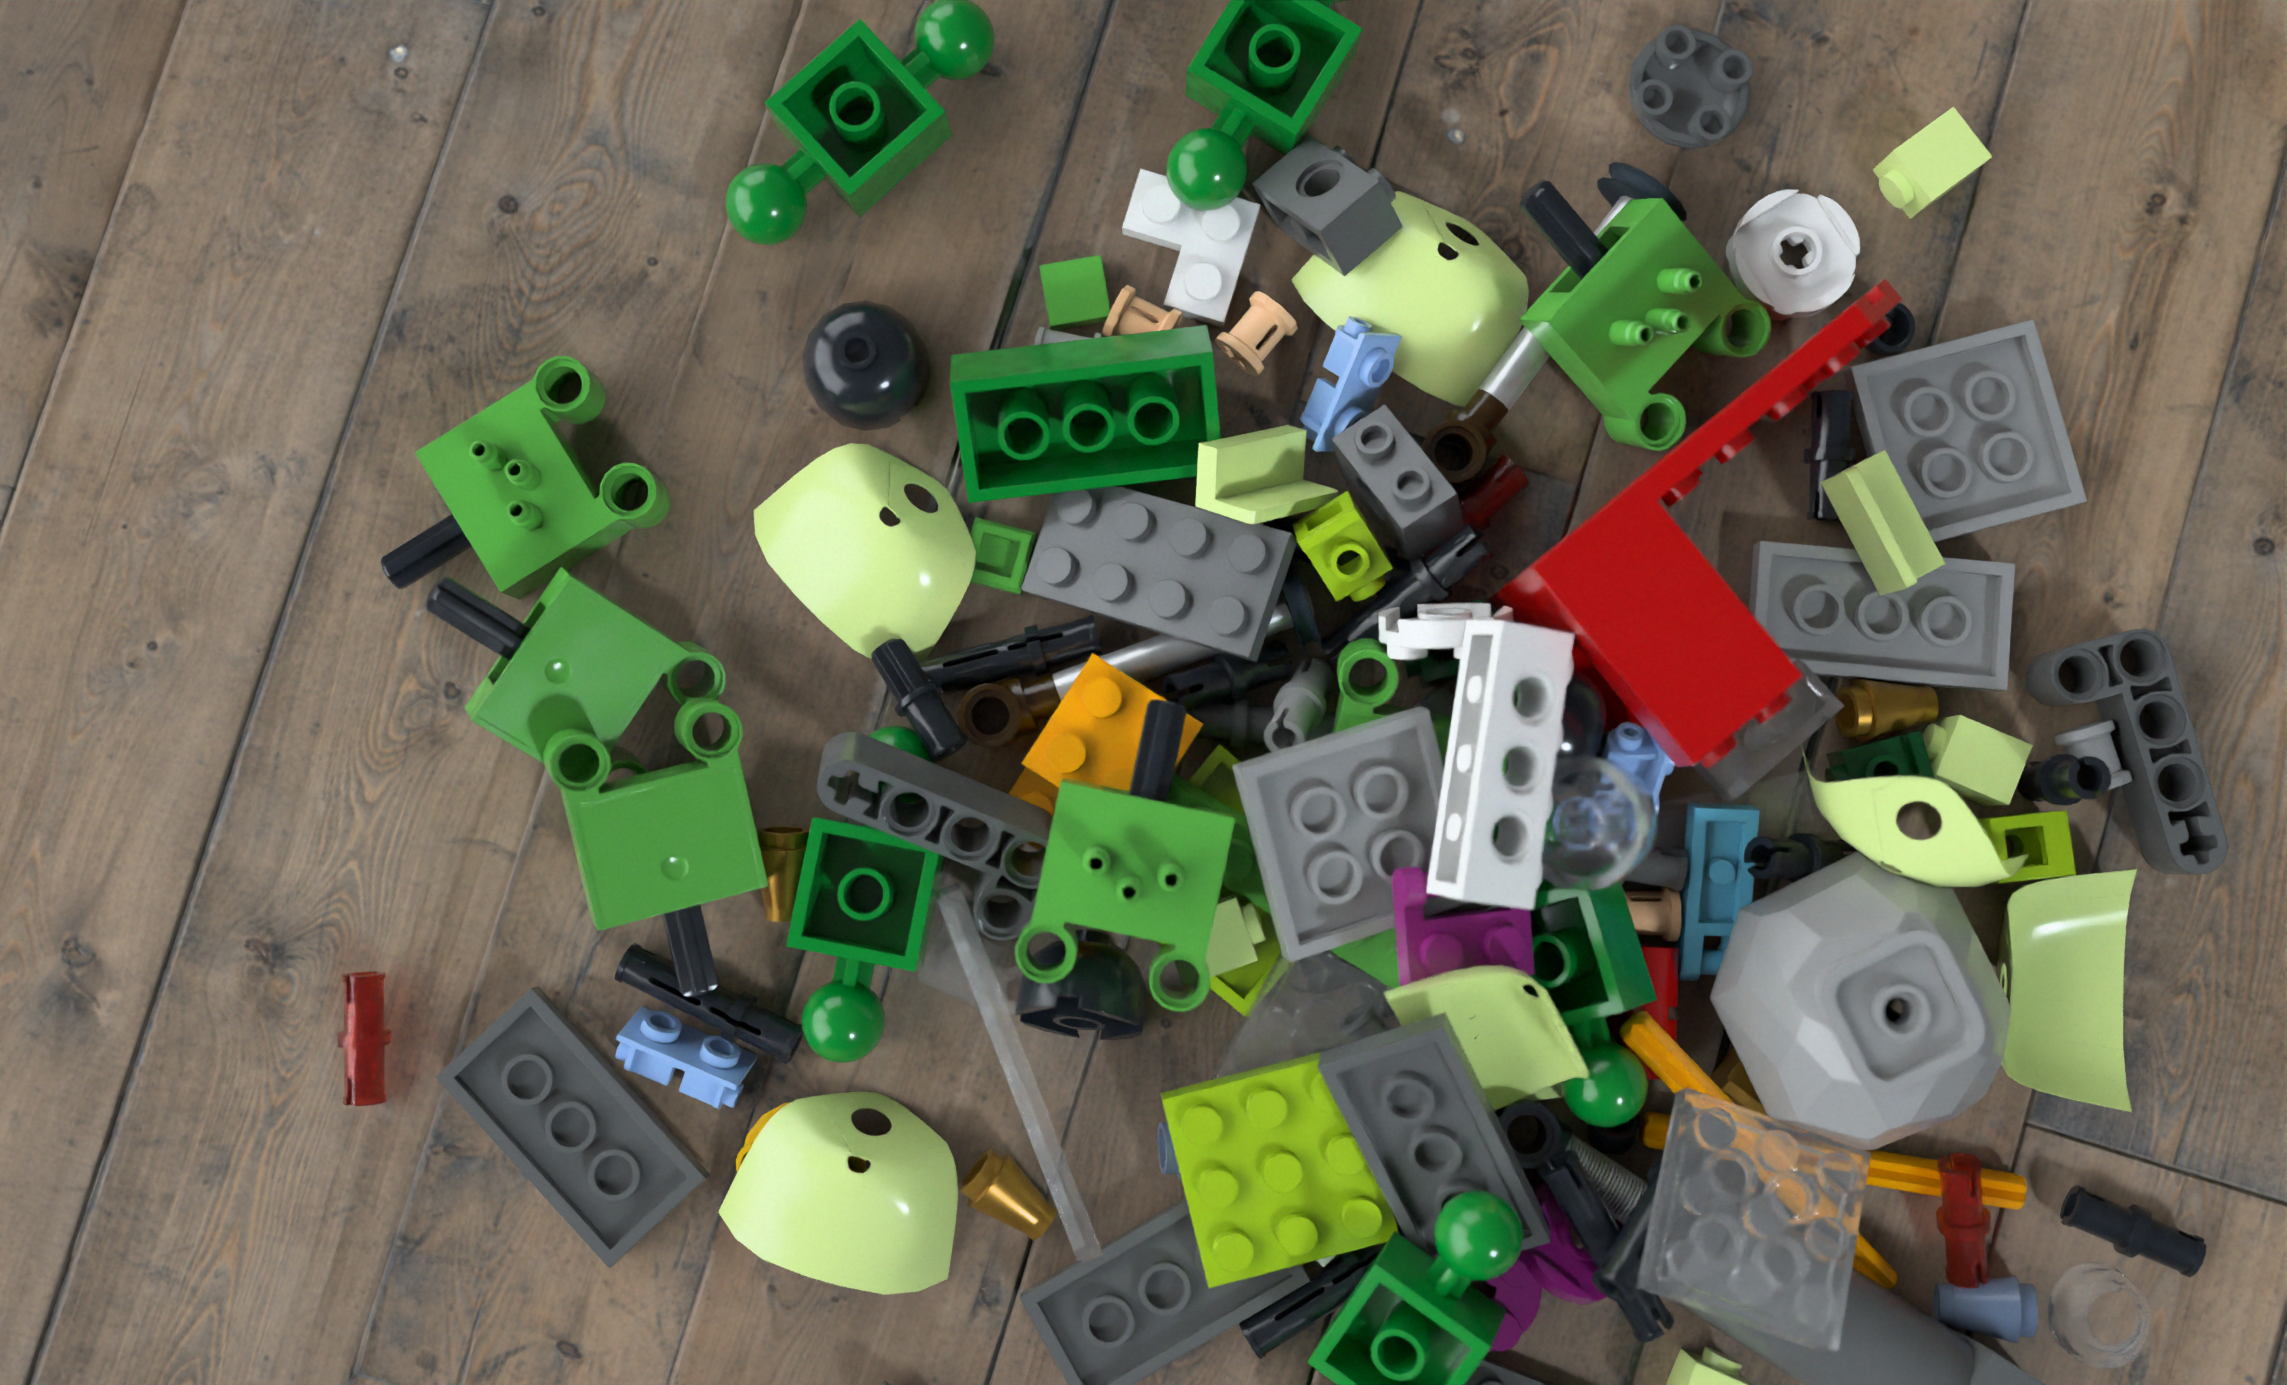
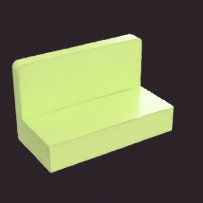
[1196,425,1338,524]
[1820,450,1946,595]

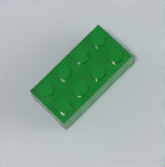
[950,325,1221,503]

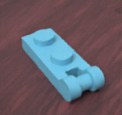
[1673,803,1760,981]

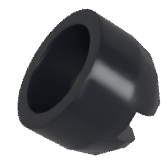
[1865,303,1915,355]
[1586,1113,1641,1155]

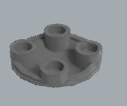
[1628,24,1753,149]

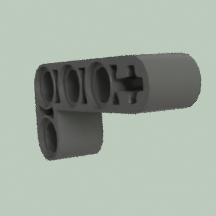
[2025,629,2228,875]
[817,732,1053,941]

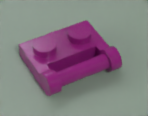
[1392,866,1534,986]

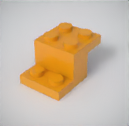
[1008,653,1203,850]

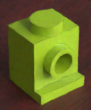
[1292,491,1393,602]
[1976,810,2076,884]

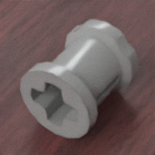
[2054,719,2133,790]

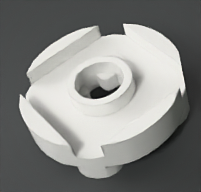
[1726,190,1860,320]
[1378,602,1513,660]

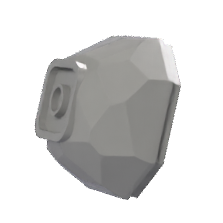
[1710,852,2011,1150]

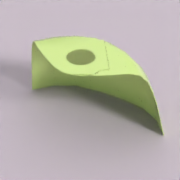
[1291,191,1529,407]
[754,443,976,661]
[1801,744,2029,887]
[1995,869,2137,1112]
[1383,966,1589,1111]
[718,1092,958,1295]

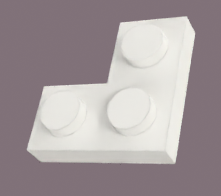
[1122,169,1260,328]

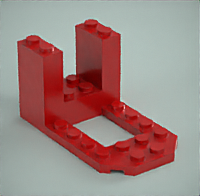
[1488,279,1902,768]

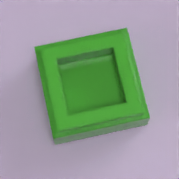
[1039,255,1111,331]
[970,517,1037,596]

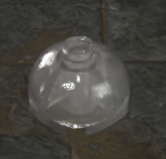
[1541,755,1658,891]

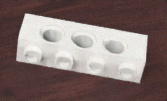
[1426,620,1574,910]

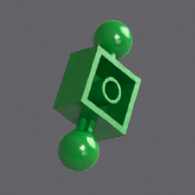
[725,0,995,246]
[1166,0,1363,211]
[786,726,945,1063]
[1486,797,1657,1127]
[1307,1190,1523,1385]

